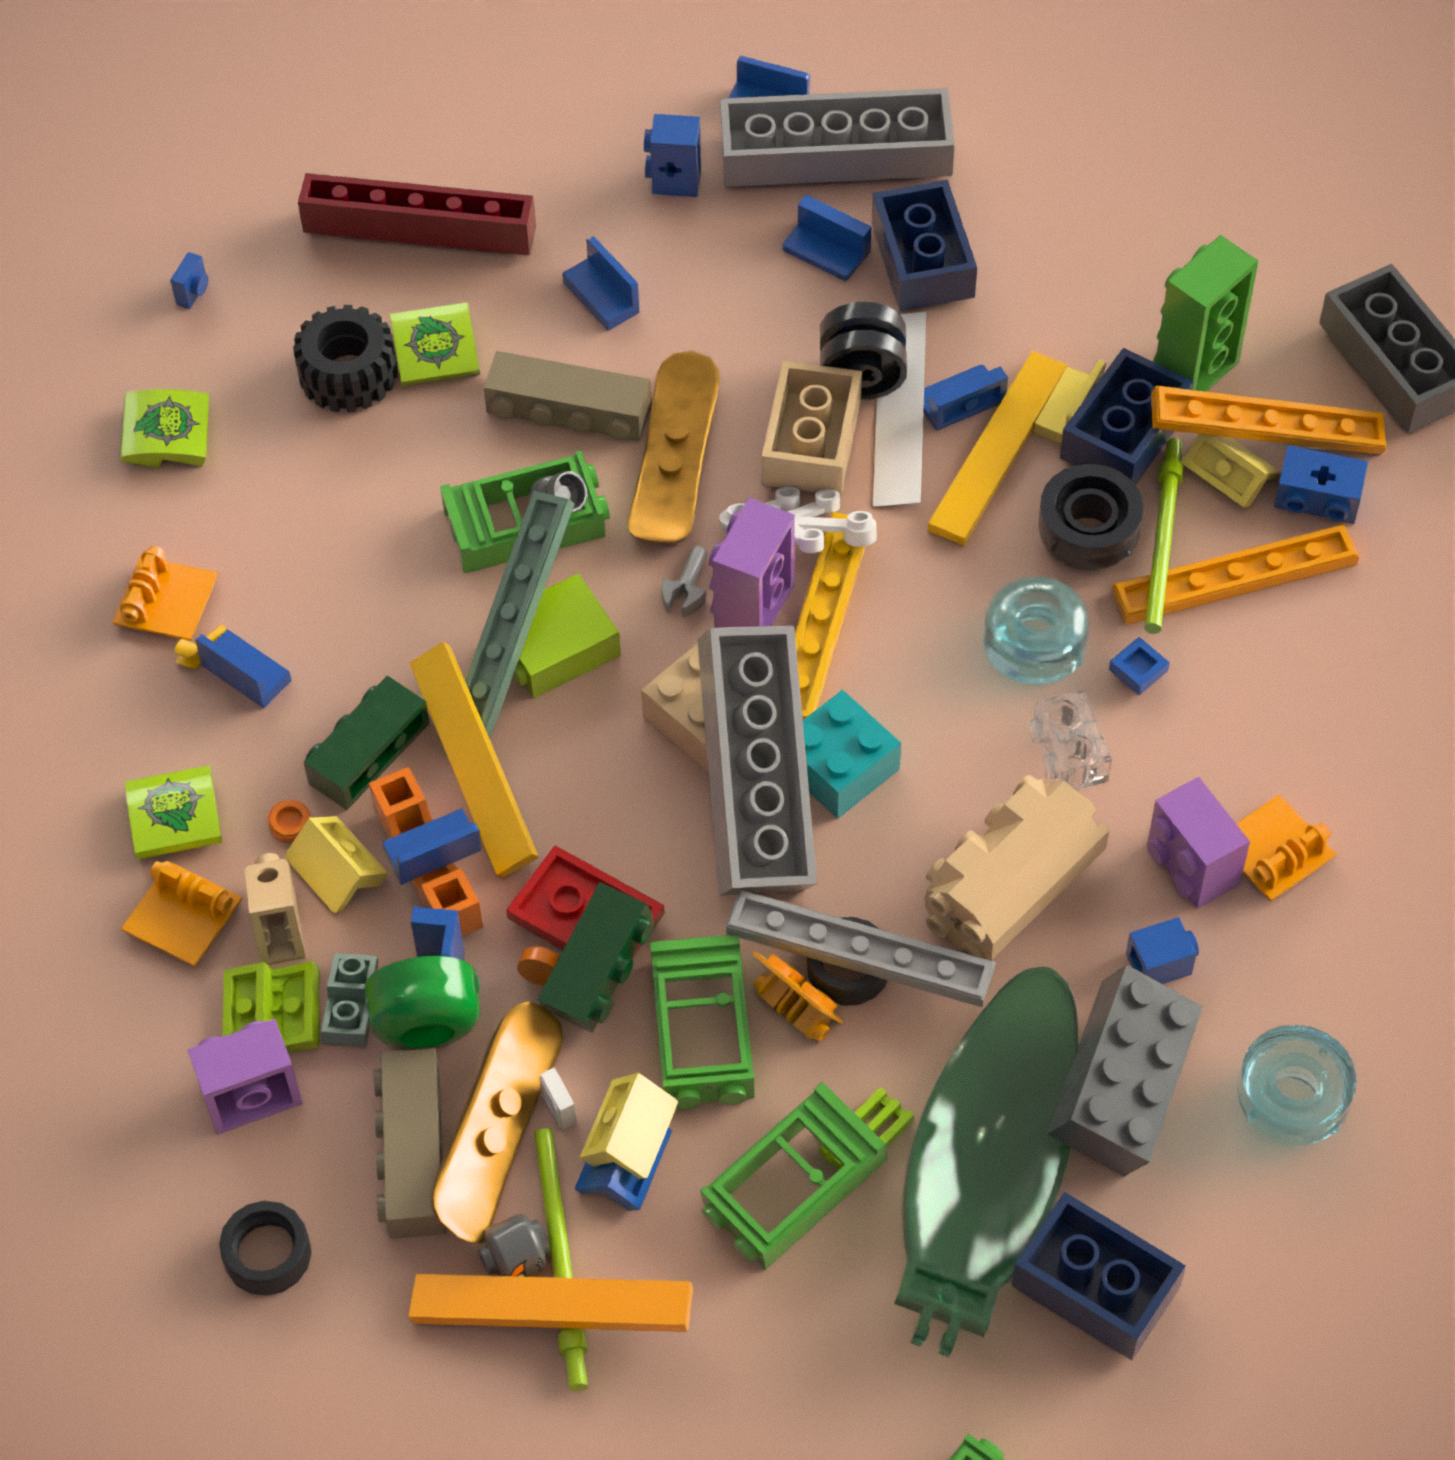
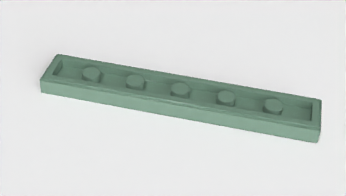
[465,491,575,739]

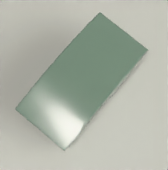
[320,953,378,1046]

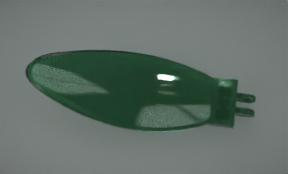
[894,966,1078,1357]

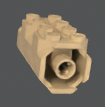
[924,775,1109,961]

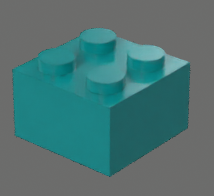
[803,689,901,819]

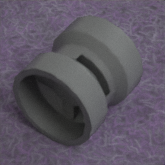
[530,471,587,512]

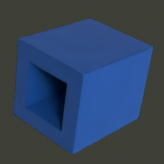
[1126,917,1199,984]

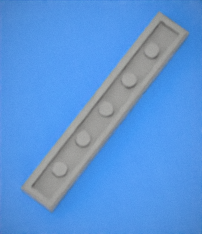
[726,890,996,1007]

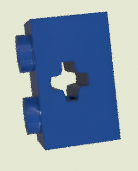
[644,114,702,197]
[1274,445,1369,524]

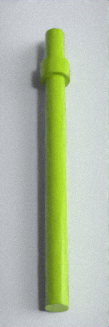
[1144,438,1184,634]
[534,1128,588,1391]

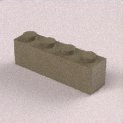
[483,351,652,441]
[373,1048,446,1238]

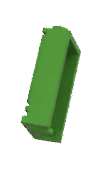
[440,450,610,573]
[650,934,754,1109]
[700,1082,887,1269]

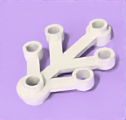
[719,486,877,553]

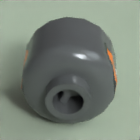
[478,1214,551,1277]

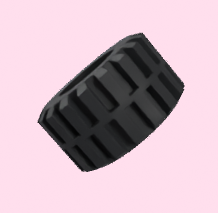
[293,305,397,412]

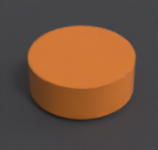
[268,800,311,843]
[517,946,560,986]

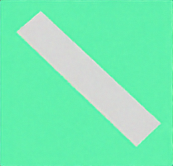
[873,312,926,507]

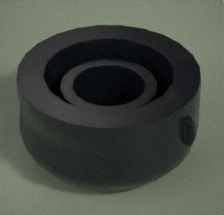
[1038,464,1144,570]

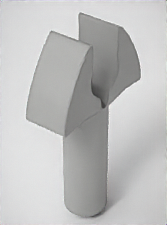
[662,546,707,617]

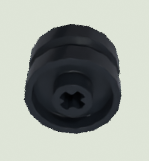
[820,302,907,400]

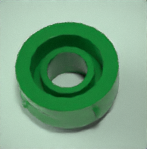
[364,956,480,1050]

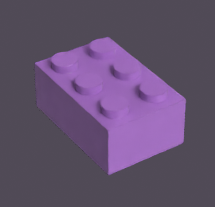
[709,497,795,628]

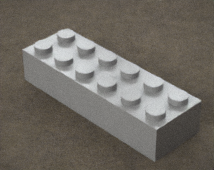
[720,88,955,187]
[697,625,817,896]

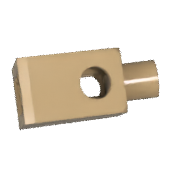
[244,853,306,964]

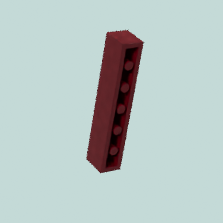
[298,173,536,256]

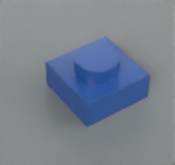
[170,252,208,309]
[1109,637,1170,695]

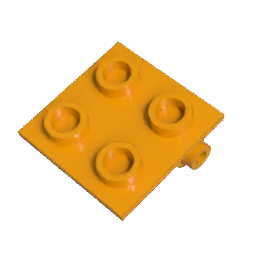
[112,546,218,641]
[1236,794,1337,902]
[121,861,243,967]
[752,951,844,1042]

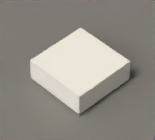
[539,1067,577,1130]

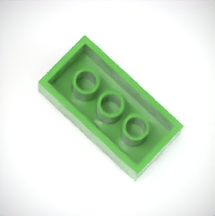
[1153,235,1258,392]

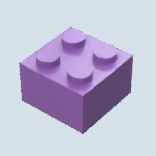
[1147,777,1250,909]
[187,1018,303,1135]

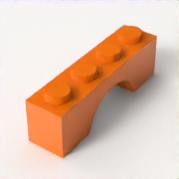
[369,766,483,936]

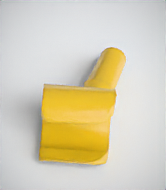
[174,624,227,669]

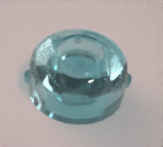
[983,576,1090,685]
[1237,1024,1357,1146]

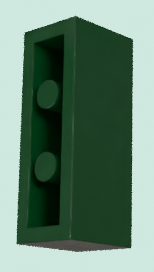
[304,675,430,810]
[537,882,654,1033]

